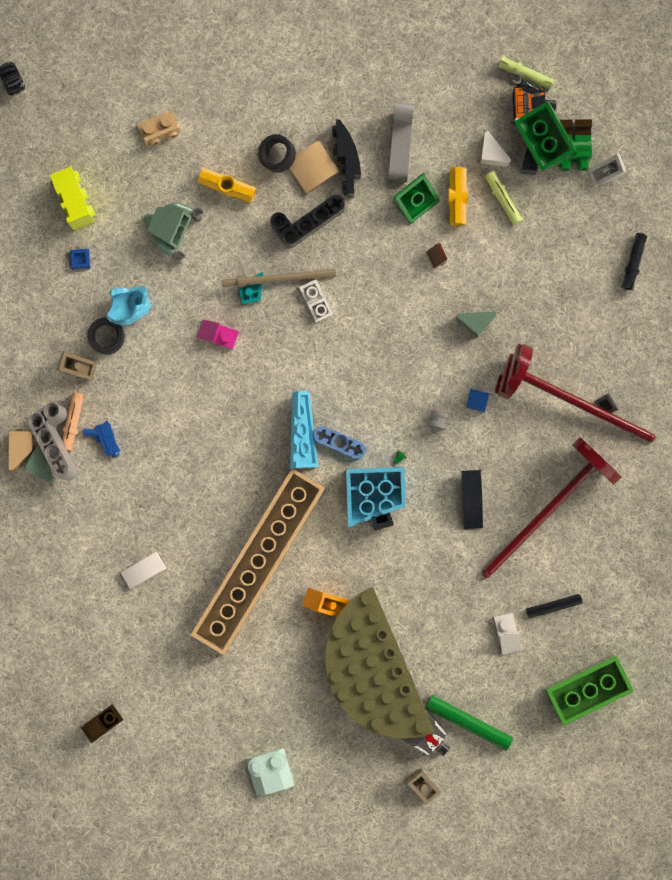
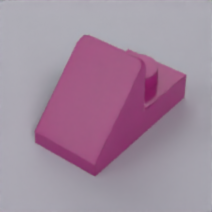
[197,320,239,350]

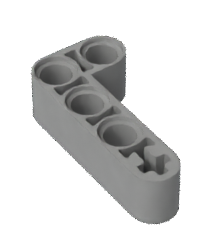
[388,103,414,182]
[28,402,77,481]

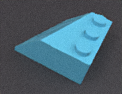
[346,466,406,528]

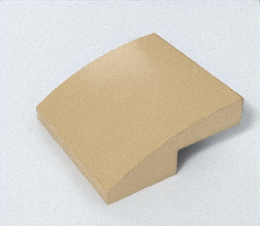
[289,140,339,194]

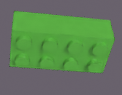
[544,655,634,726]

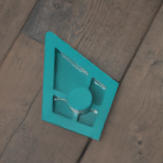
[238,272,263,305]

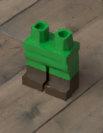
[558,119,592,171]

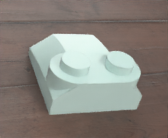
[246,748,294,796]

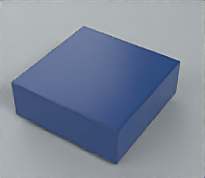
[70,249,91,270]
[466,389,489,412]

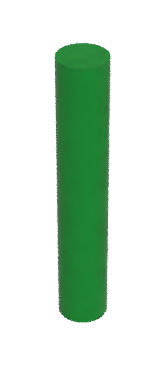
[425,695,513,751]

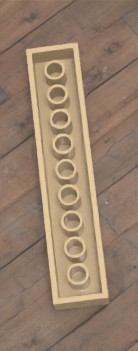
[191,469,325,655]

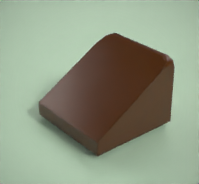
[426,243,447,268]

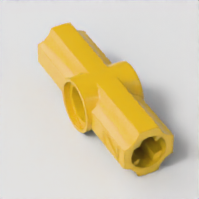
[448,167,468,226]
[197,168,256,204]

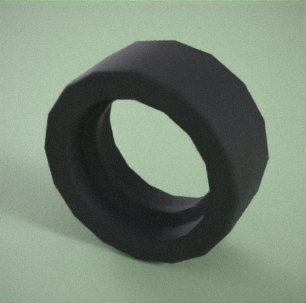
[258,134,296,173]
[87,317,125,355]

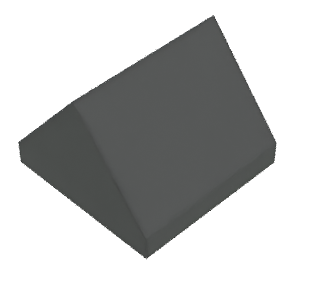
[595,393,619,413]

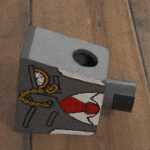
[403,710,450,756]

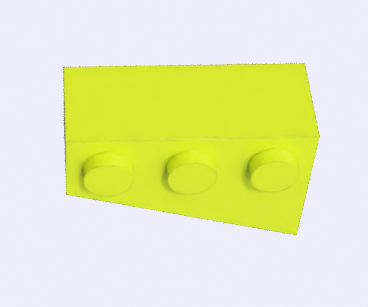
[50,166,96,230]

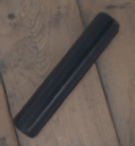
[526,594,583,618]

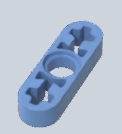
[314,426,366,459]

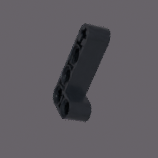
[270,195,345,248]

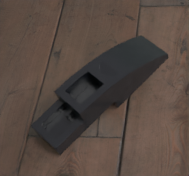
[332,119,361,198]

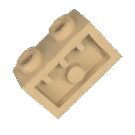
[137,110,181,147]

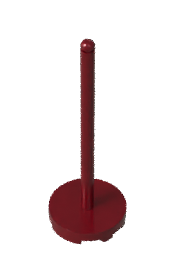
[495,344,656,442]
[482,437,622,578]

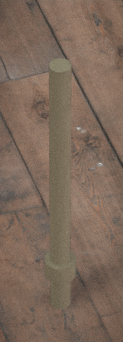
[222,269,336,288]

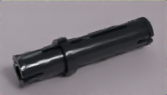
[621,233,648,291]

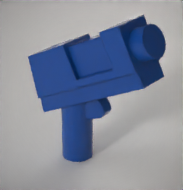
[83,421,121,458]

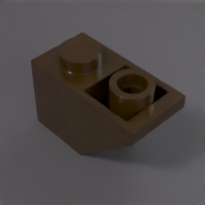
[80,704,124,743]

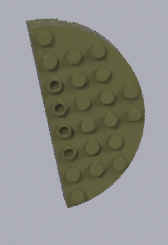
[325,586,435,739]

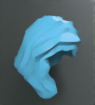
[107,286,151,326]

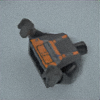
[508,72,556,132]

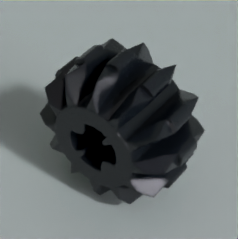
[0,61,25,96]

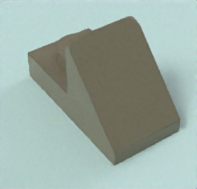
[57,351,97,381]
[406,768,441,805]

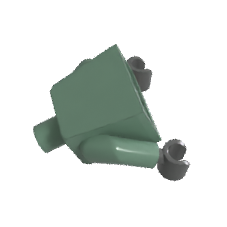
[143,202,203,263]

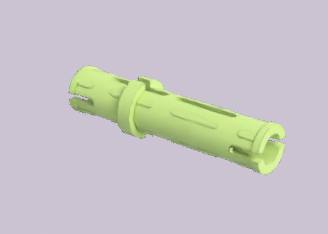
[498,56,554,90]
[484,171,523,226]

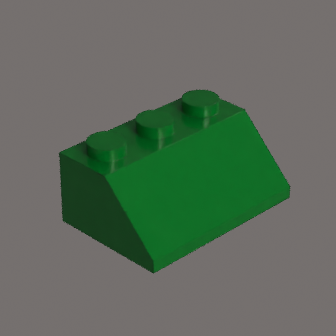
[514,101,578,172]

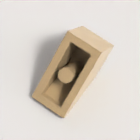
[9,431,38,471]

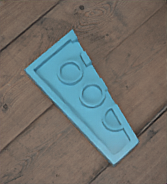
[290,391,318,469]

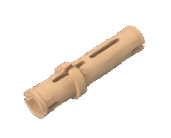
[62,392,84,451]

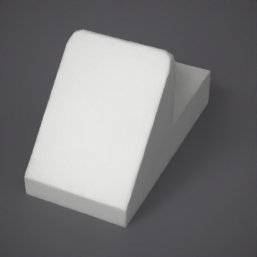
[494,613,521,655]

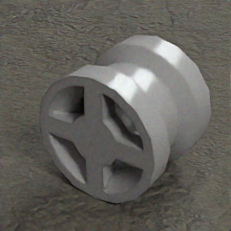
[428,411,449,430]

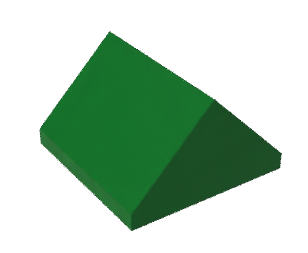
[392,173,440,224]

